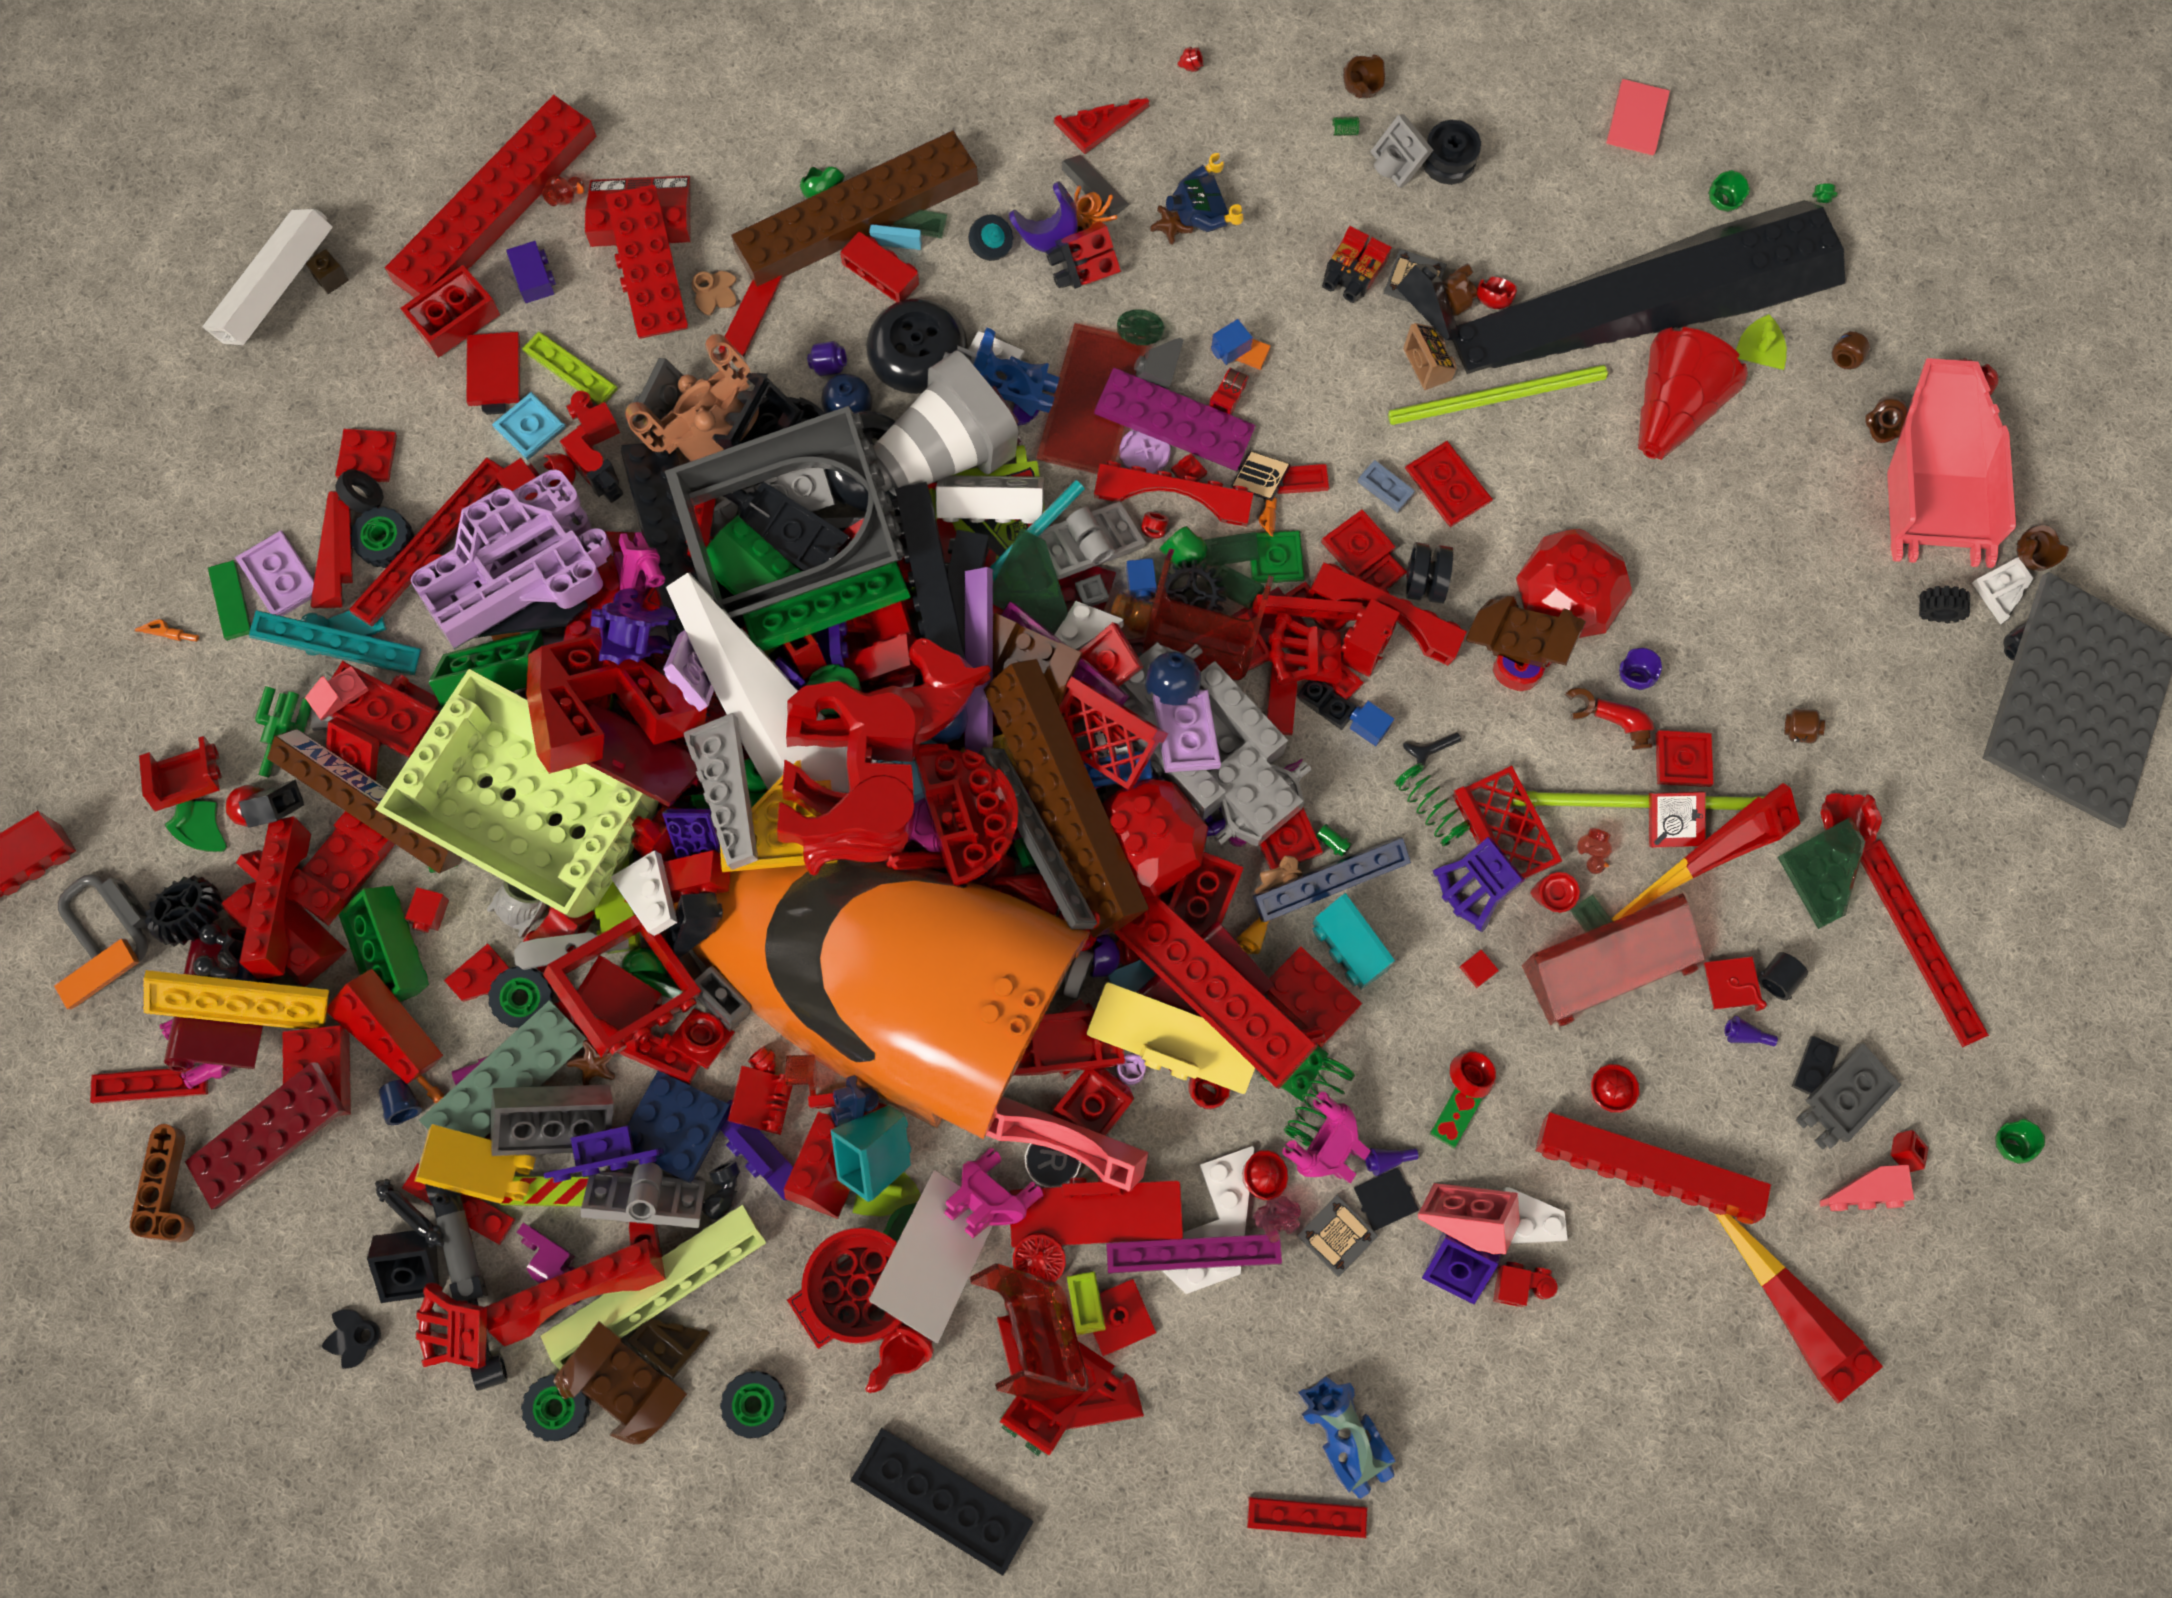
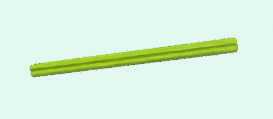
[1388,365,1608,425]

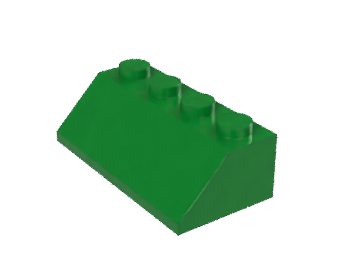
[706,516,801,595]
[428,630,544,708]
[338,885,429,1002]

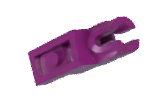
[516,1223,579,1306]

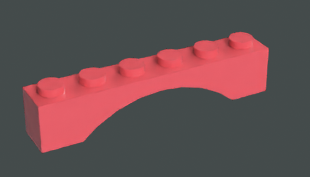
[986,1096,1148,1192]

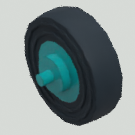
[968,214,1014,261]

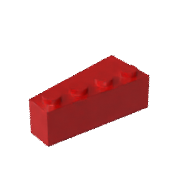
[327,969,444,1084]

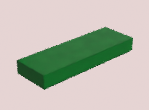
[208,560,251,641]

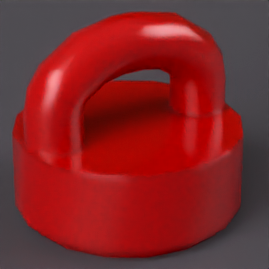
[1141,512,1169,539]
[1116,939,1140,965]

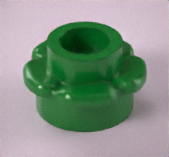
[1812,184,1838,203]

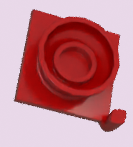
[1704,957,1767,1011]
[661,1008,735,1069]

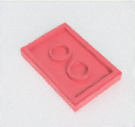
[1606,79,1670,155]

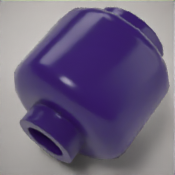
[807,341,847,376]

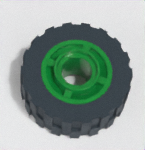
[350,507,414,568]
[488,966,553,1028]
[720,1371,787,1439]
[521,1374,591,1442]

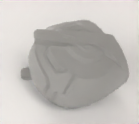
[487,882,548,937]

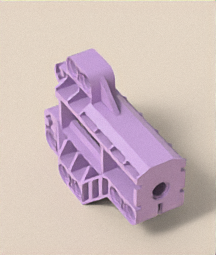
[411,470,613,650]

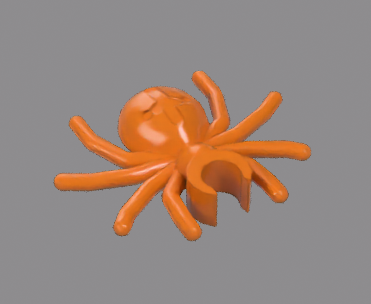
[1074,185,1117,233]

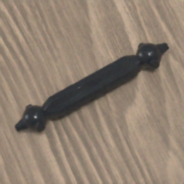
[375,1179,444,1248]

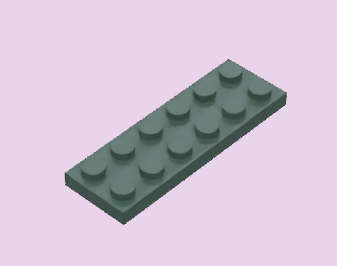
[419,1000,587,1138]

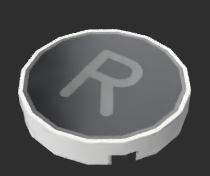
[1025,1143,1081,1188]

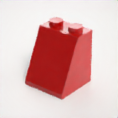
[574,955,662,1052]

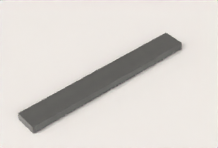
[978,747,1097,929]

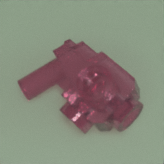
[1253,1196,1301,1243]

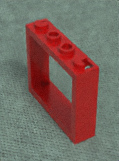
[543,914,701,1058]

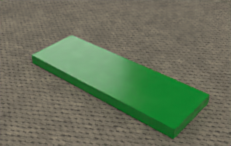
[743,562,910,651]

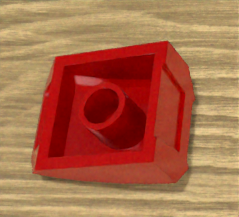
[1052,1068,1135,1136]

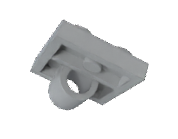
[1370,114,1433,187]

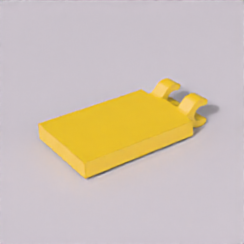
[415,1124,536,1204]

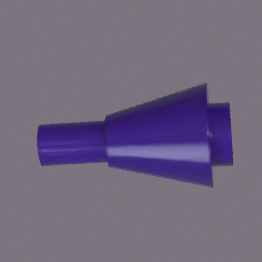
[1724,1016,1778,1047]
[1365,1148,1419,1176]

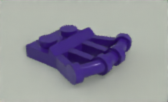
[1433,837,1525,932]

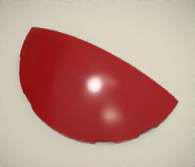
[914,744,1018,886]

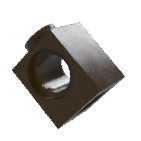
[305,249,349,294]

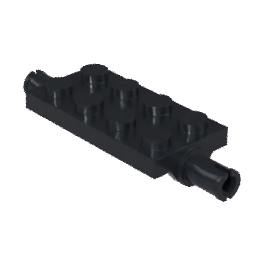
[722,481,851,571]

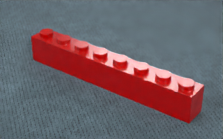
[1535,1112,1771,1224]

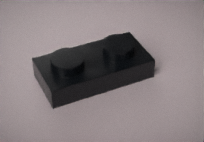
[1791,1036,1839,1095]

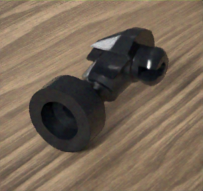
[702,1160,740,1220]

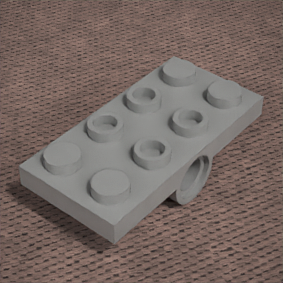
[1033,501,1146,580]
[581,1162,706,1228]

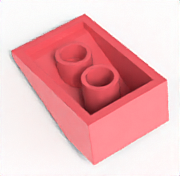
[1418,1183,1520,1254]

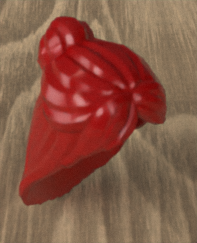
[981,872,1059,915]

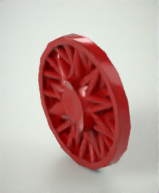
[1012,1233,1066,1287]

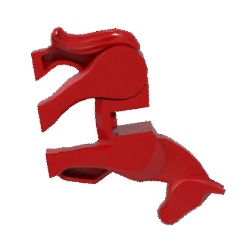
[777,638,992,876]

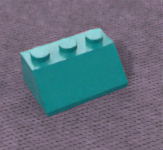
[1312,893,1395,990]

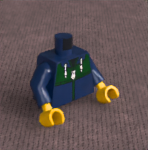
[1166,153,1244,232]

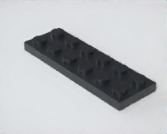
[850,1427,1034,1576]

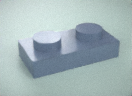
[1357,460,1415,513]

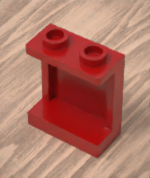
[139,736,222,812]

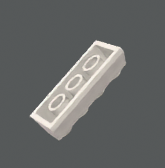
[936,475,1044,523]

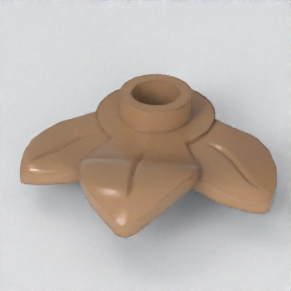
[692,271,736,316]
[1254,856,1302,894]

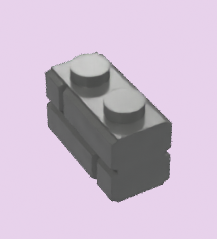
[694,966,751,1032]

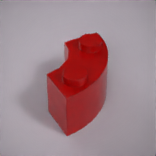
[523,906,595,974]

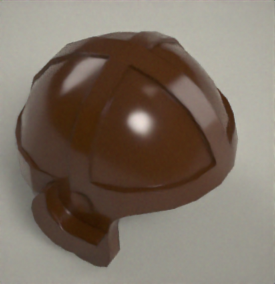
[1343,54,1385,99]
[2016,525,2069,571]

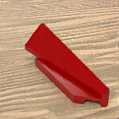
[310,491,353,608]

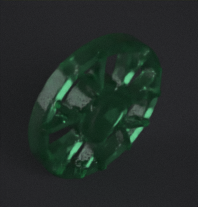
[1117,309,1164,345]

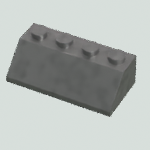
[491,1085,614,1156]

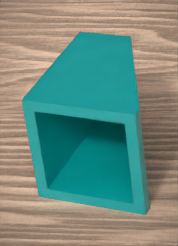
[831,1105,911,1202]

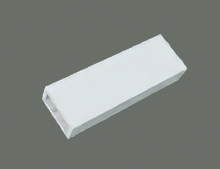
[202,209,333,345]

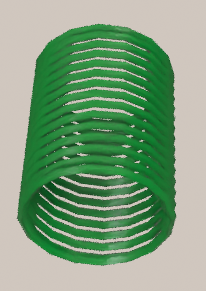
[1332,116,1359,136]

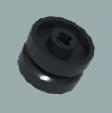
[1423,119,1481,185]
[1405,542,1454,604]

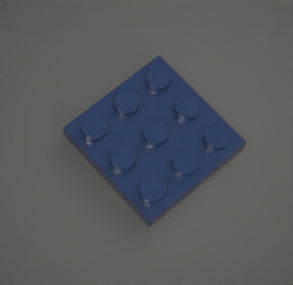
[627,1071,731,1184]

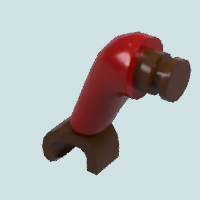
[1564,688,1655,750]

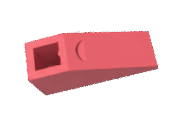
[1820,1165,1914,1211]

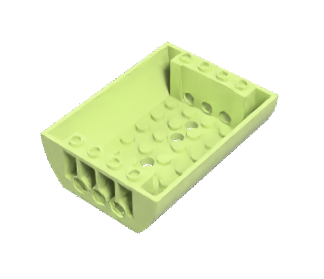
[376,669,659,918]

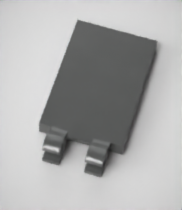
[1796,1043,1901,1150]

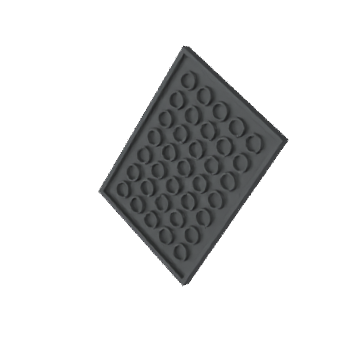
[1982,572,2172,829]

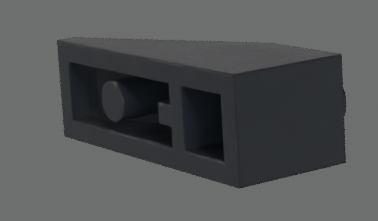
[1396,264,1460,341]
[666,892,723,959]

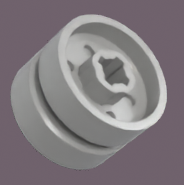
[1056,950,1094,1000]

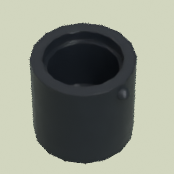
[1758,952,1808,1001]

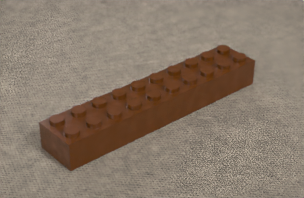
[731,130,978,286]
[984,659,1149,938]

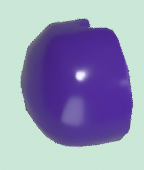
[1619,648,1662,690]
[1090,934,1120,978]

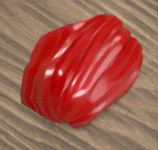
[1820,793,1882,854]

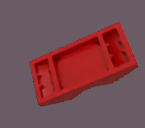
[1013,1010,1125,1076]

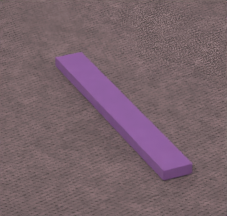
[965,567,993,753]

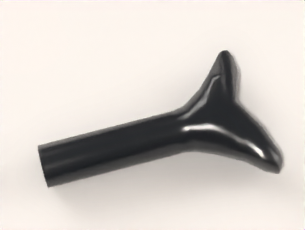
[1403,732,1461,772]

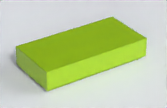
[1067,1271,1106,1335]

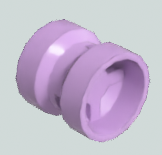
[1117,1053,1146,1085]

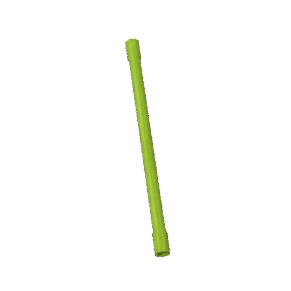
[1510,790,1765,810]

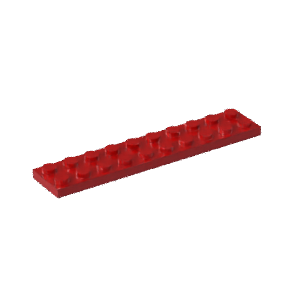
[1114,896,1318,1089]

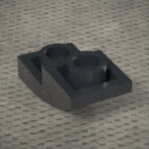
[1297,680,1357,730]

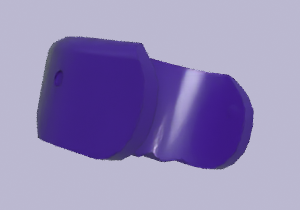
[1009,181,1078,253]

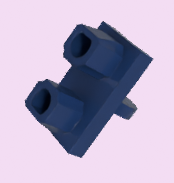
[831,1075,879,1127]

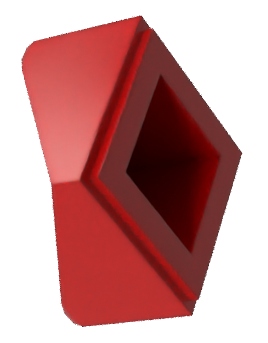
[1890,1130,1928,1172]

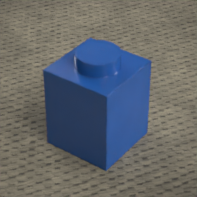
[1211,319,1253,365]
[1126,558,1157,602]
[1350,701,1394,746]

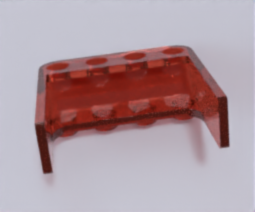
[1144,548,1274,681]
[969,1263,1089,1401]

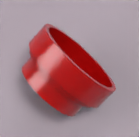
[802,1228,903,1345]

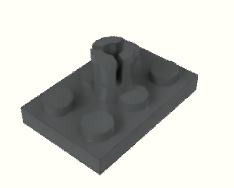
[626,358,683,438]

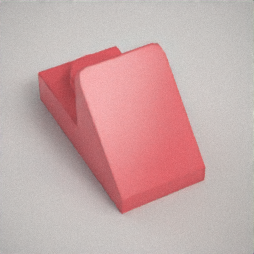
[305,666,369,721]

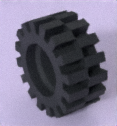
[1919,586,1970,624]

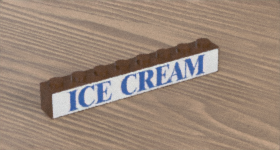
[267,729,462,874]

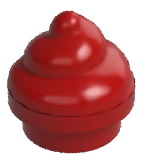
[1177,47,1203,72]
[747,1046,776,1074]

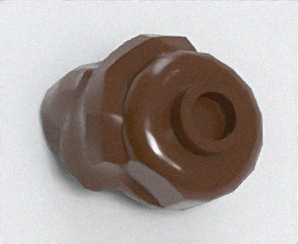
[1443,263,1477,316]
[1865,396,1907,443]

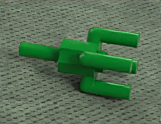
[255,686,312,778]

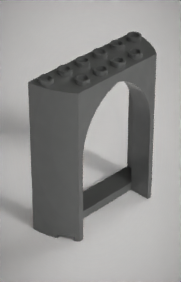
[665,406,905,619]

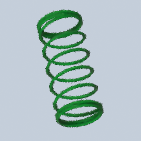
[1394,763,1470,847]
[1284,1057,1355,1147]

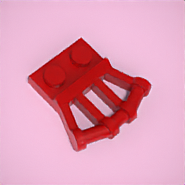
[1269,613,1342,685]
[416,1283,487,1369]

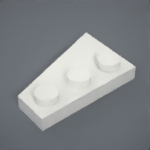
[610,850,677,936]

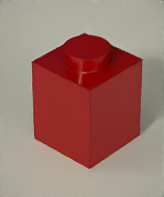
[405,887,449,933]

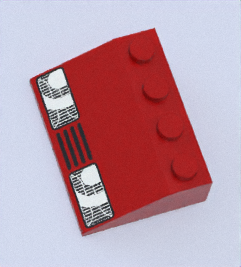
[585,176,691,247]

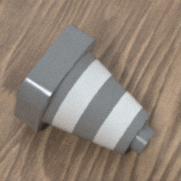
[873,351,1018,496]

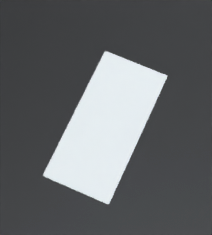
[869,1170,993,1343]

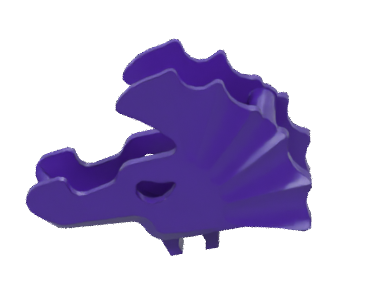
[591,588,676,665]

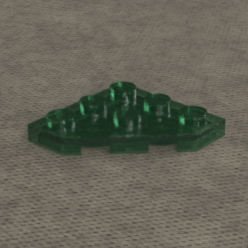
[993,528,1068,635]
[1778,818,1865,929]

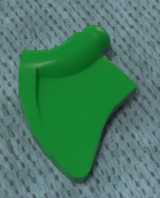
[164,800,227,852]

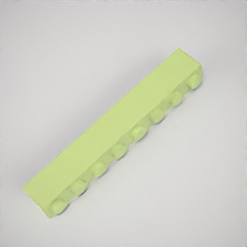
[541,1205,766,1370]

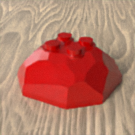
[1516,529,1632,638]
[1102,779,1208,898]

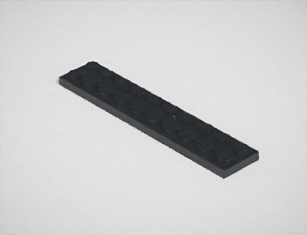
[621,443,699,649]

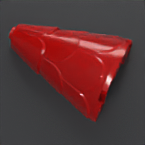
[1638,327,1748,460]

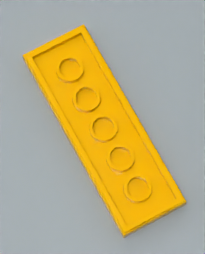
[144,970,329,1029]

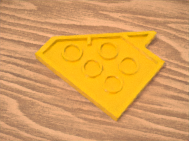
[720,760,837,872]

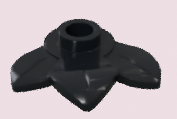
[322,1310,381,1369]

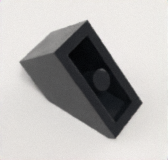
[238,780,304,828]

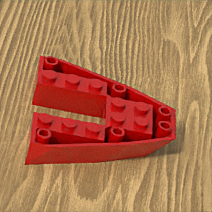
[526,634,707,774]

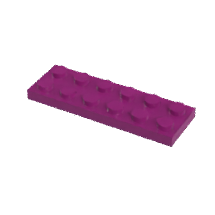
[1094,368,1256,472]

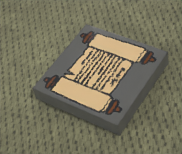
[1384,249,1447,303]
[1297,1195,1378,1277]

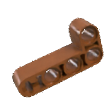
[130,1124,195,1242]

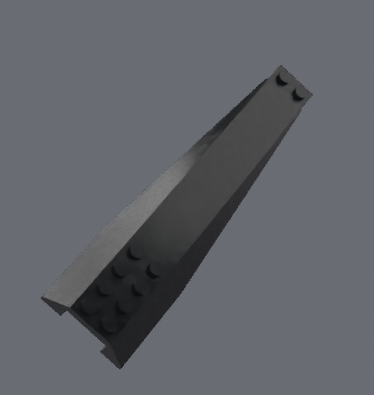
[1452,200,1845,374]

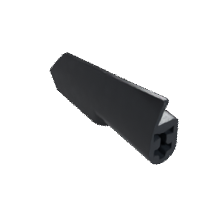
[475,600,589,638]

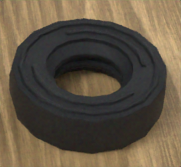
[335,469,384,513]

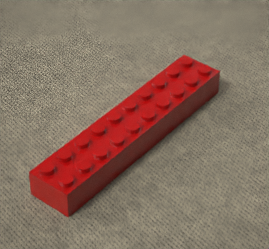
[384,94,597,298]

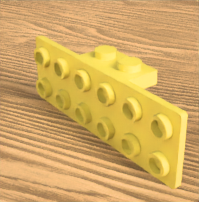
[1087,982,1255,1094]

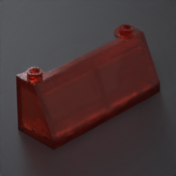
[1521,893,1705,1027]

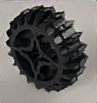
[1155,560,1227,631]
[145,875,223,947]

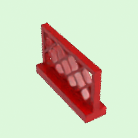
[1059,676,1168,790]
[1453,766,1562,879]

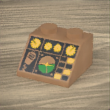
[1403,323,1456,391]

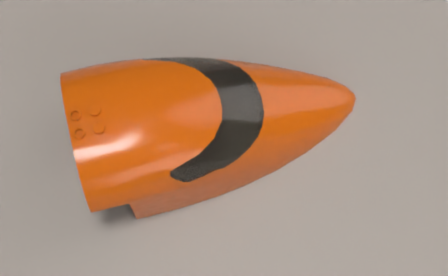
[673,859,1090,1139]

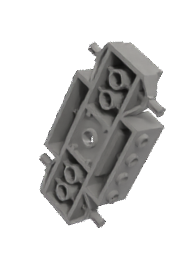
[1119,643,1312,846]

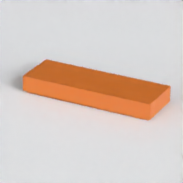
[54,938,139,1009]

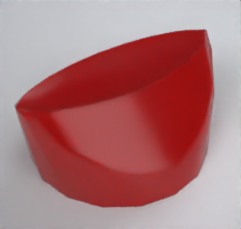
[1530,872,1580,913]

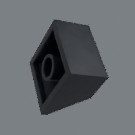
[367,1230,439,1303]

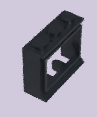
[712,373,805,450]

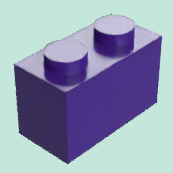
[506,241,556,304]

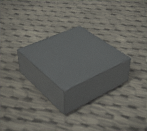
[1075,574,1109,607]

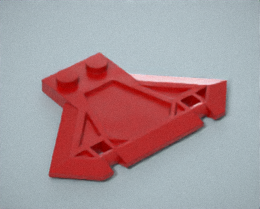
[997,1312,1144,1456]

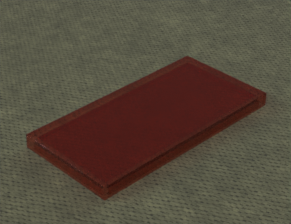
[1037,323,1148,474]

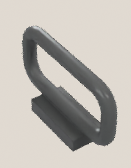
[58,874,148,976]

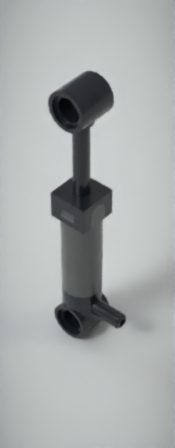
[425,1184,508,1391]

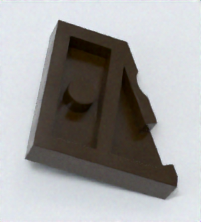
[628,1319,710,1380]

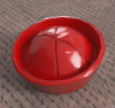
[1449,1052,1496,1098]
[1591,1064,1640,1113]
[1242,1150,1288,1200]

